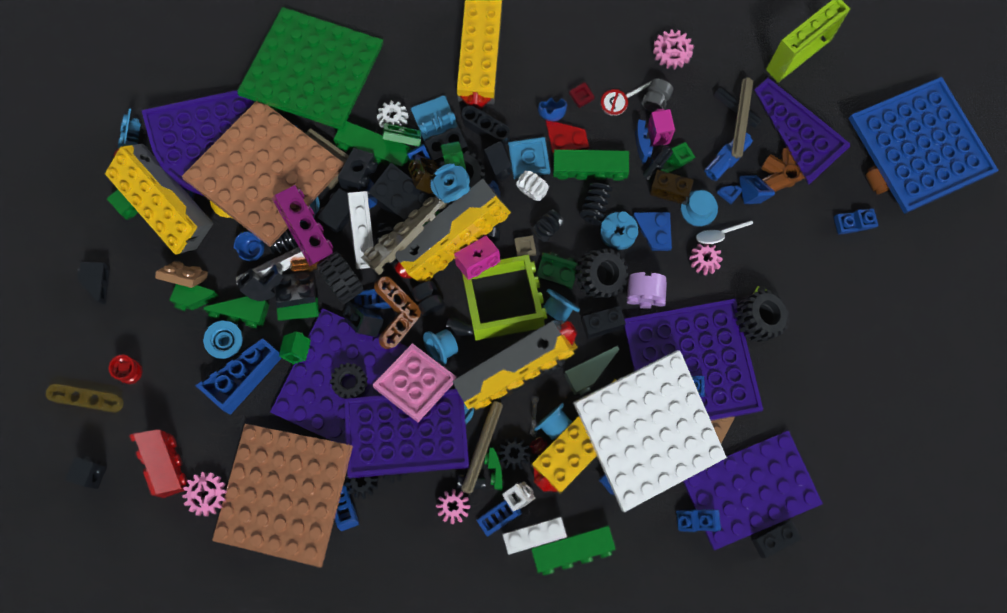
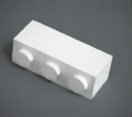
[503,517,567,555]

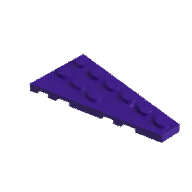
[755,78,850,185]

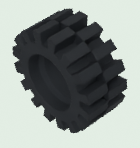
[330,363,368,399]

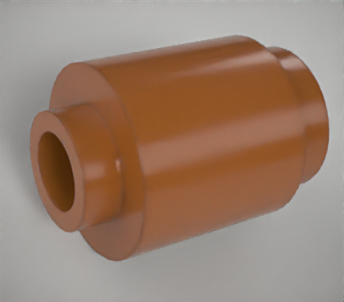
[865,166,889,195]

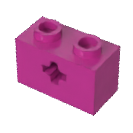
[647,109,675,147]
[454,235,500,280]

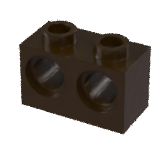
[408,154,439,196]
[651,170,694,205]

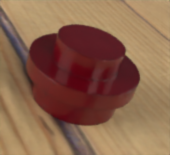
[529,437,549,455]

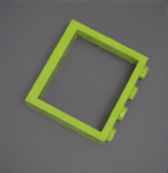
[766,0,850,83]
[462,254,547,341]

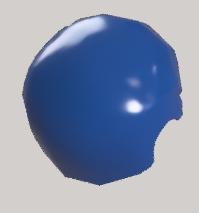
[538,98,567,122]
[233,231,265,262]

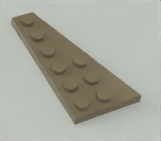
[361,185,450,275]

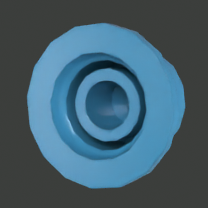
[681,190,718,227]
[543,289,580,323]
[203,320,243,359]
[423,329,458,367]
[534,403,572,440]

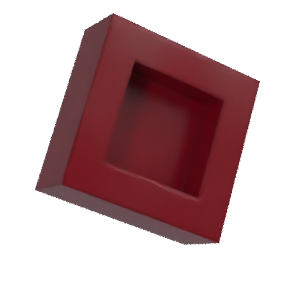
[569,82,595,108]

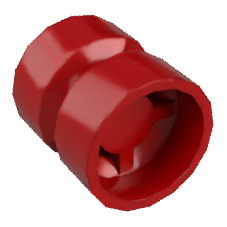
[109,355,143,384]

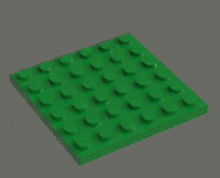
[237,7,383,130]

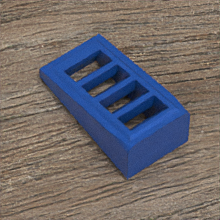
[354,287,395,310]
[335,485,359,531]
[477,500,522,537]

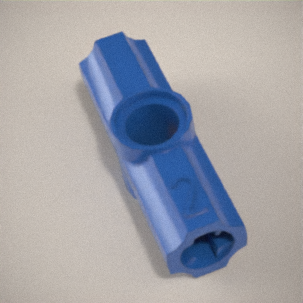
[704,132,753,181]

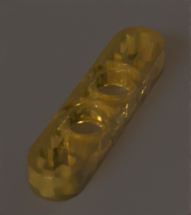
[46,384,123,413]

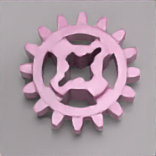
[653,29,693,69]
[182,472,227,516]

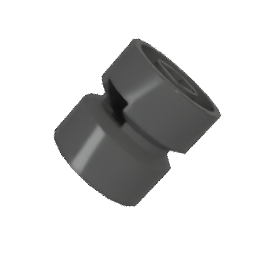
[641,79,674,112]

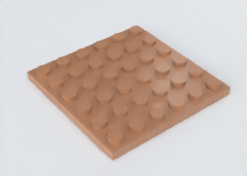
[182,101,345,247]
[212,424,353,567]

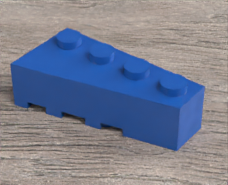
[195,339,281,415]

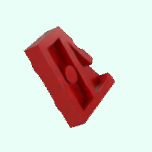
[546,120,589,155]

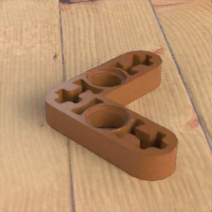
[374,276,421,349]

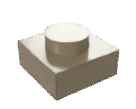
[514,235,536,257]

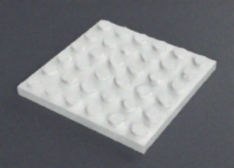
[573,350,727,512]

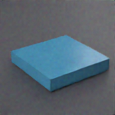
[508,137,550,179]

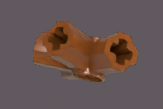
[761,148,805,192]

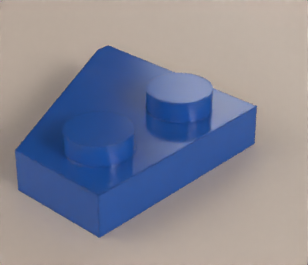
[633,212,672,251]

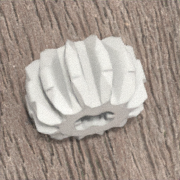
[377,100,409,127]
[516,171,549,201]

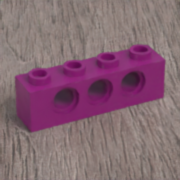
[272,185,333,266]

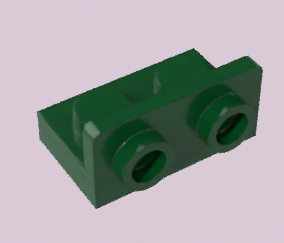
[536,252,579,290]

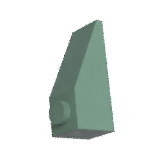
[564,346,619,396]

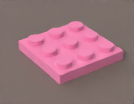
[373,343,457,422]

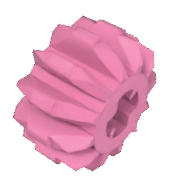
[689,244,723,275]
[436,489,470,524]

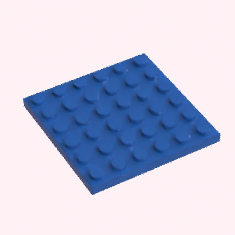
[849,77,999,214]

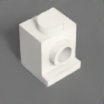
[502,482,535,512]

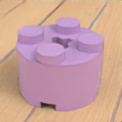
[627,272,667,309]

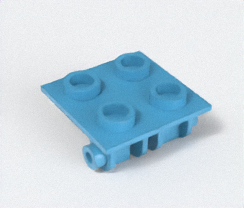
[411,95,458,140]
[117,109,141,149]

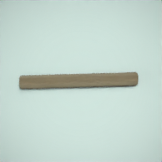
[731,77,753,159]
[461,401,503,494]

